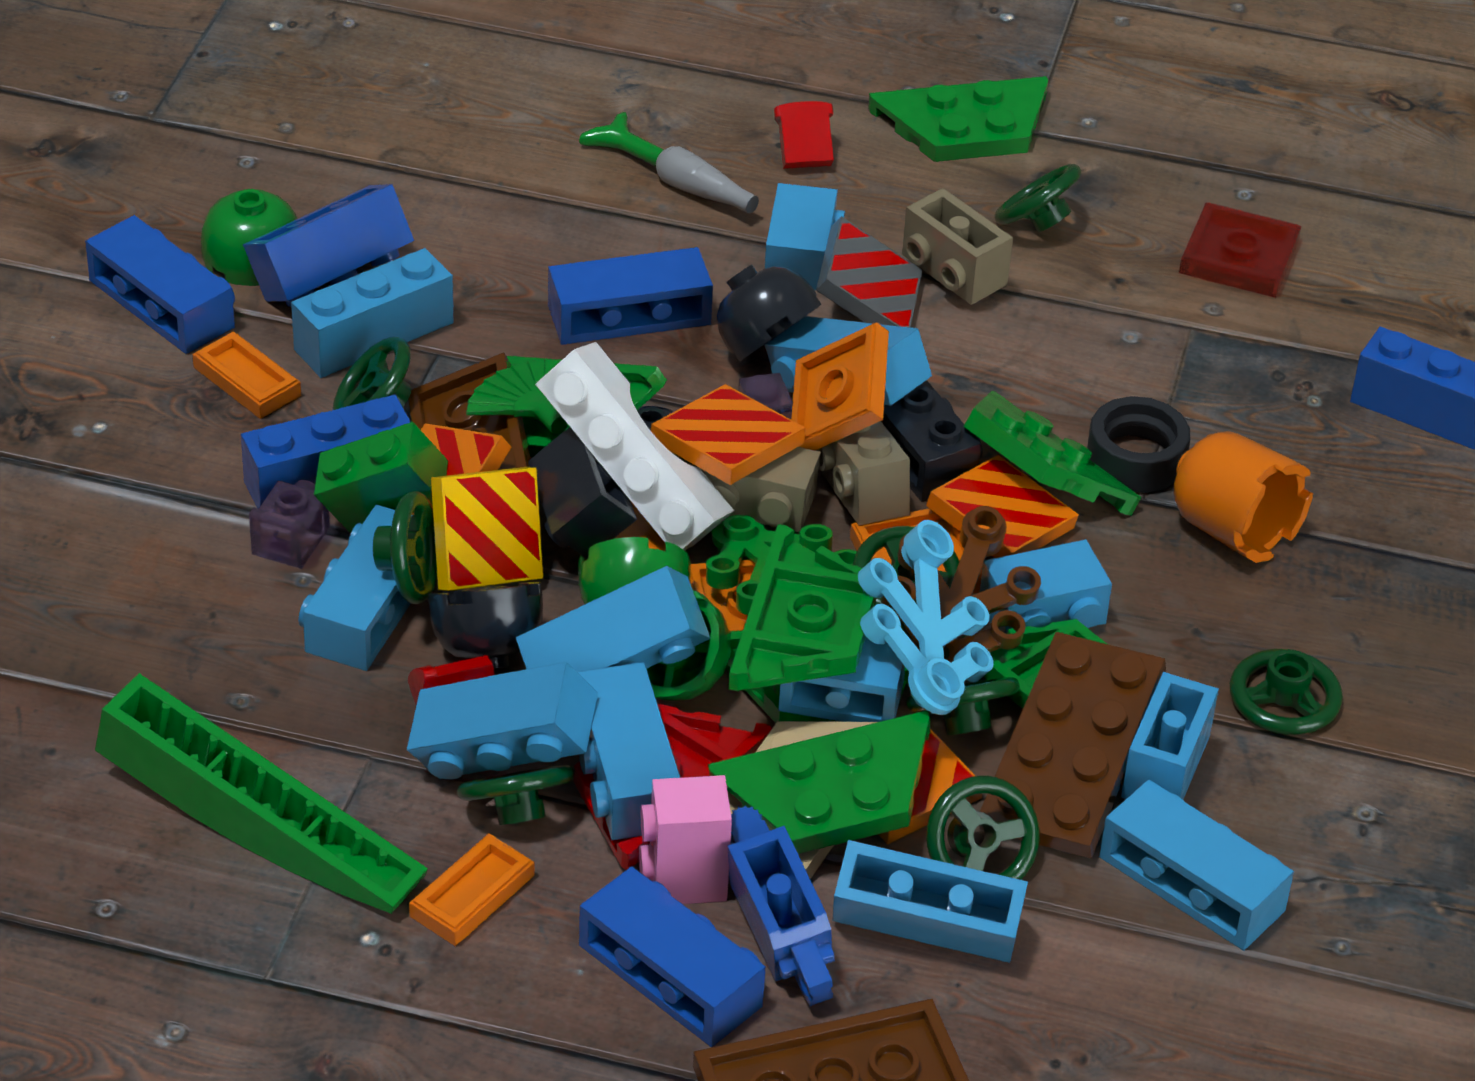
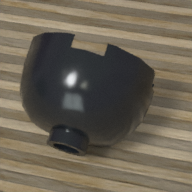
[717,264,822,362]
[428,582,543,669]

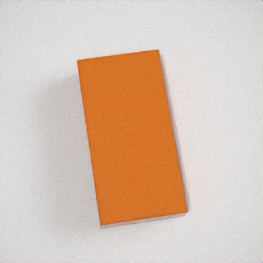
[192,331,301,419]
[409,833,535,947]

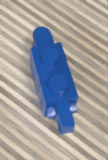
[727,805,835,1006]

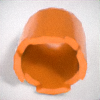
[1174,431,1313,563]

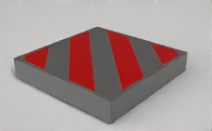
[816,216,922,328]

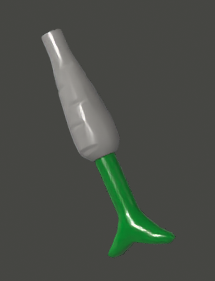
[579,112,759,214]

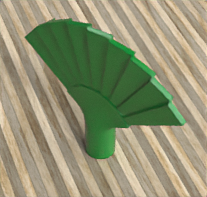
[466,358,568,435]

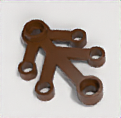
[881,506,1041,662]

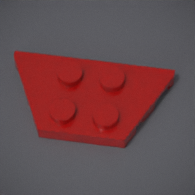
[574,704,773,870]

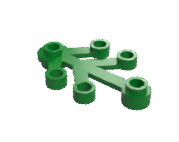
[706,515,857,615]

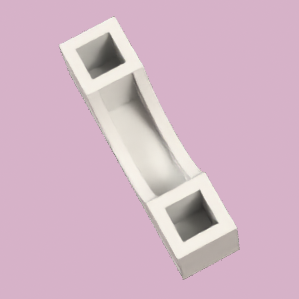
[535,342,735,550]

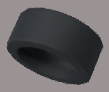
[1087,396,1190,493]

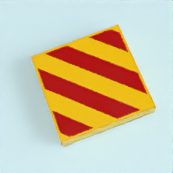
[431,467,543,591]

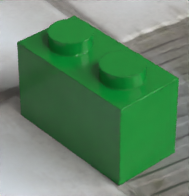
[314,422,448,533]

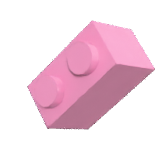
[639,775,732,904]

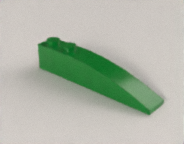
[95,673,428,914]

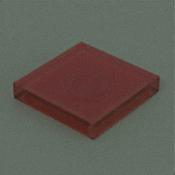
[1179,202,1302,298]

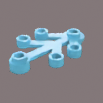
[858,520,993,715]

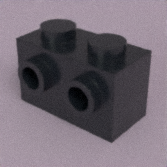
[881,380,983,502]
[528,427,637,559]

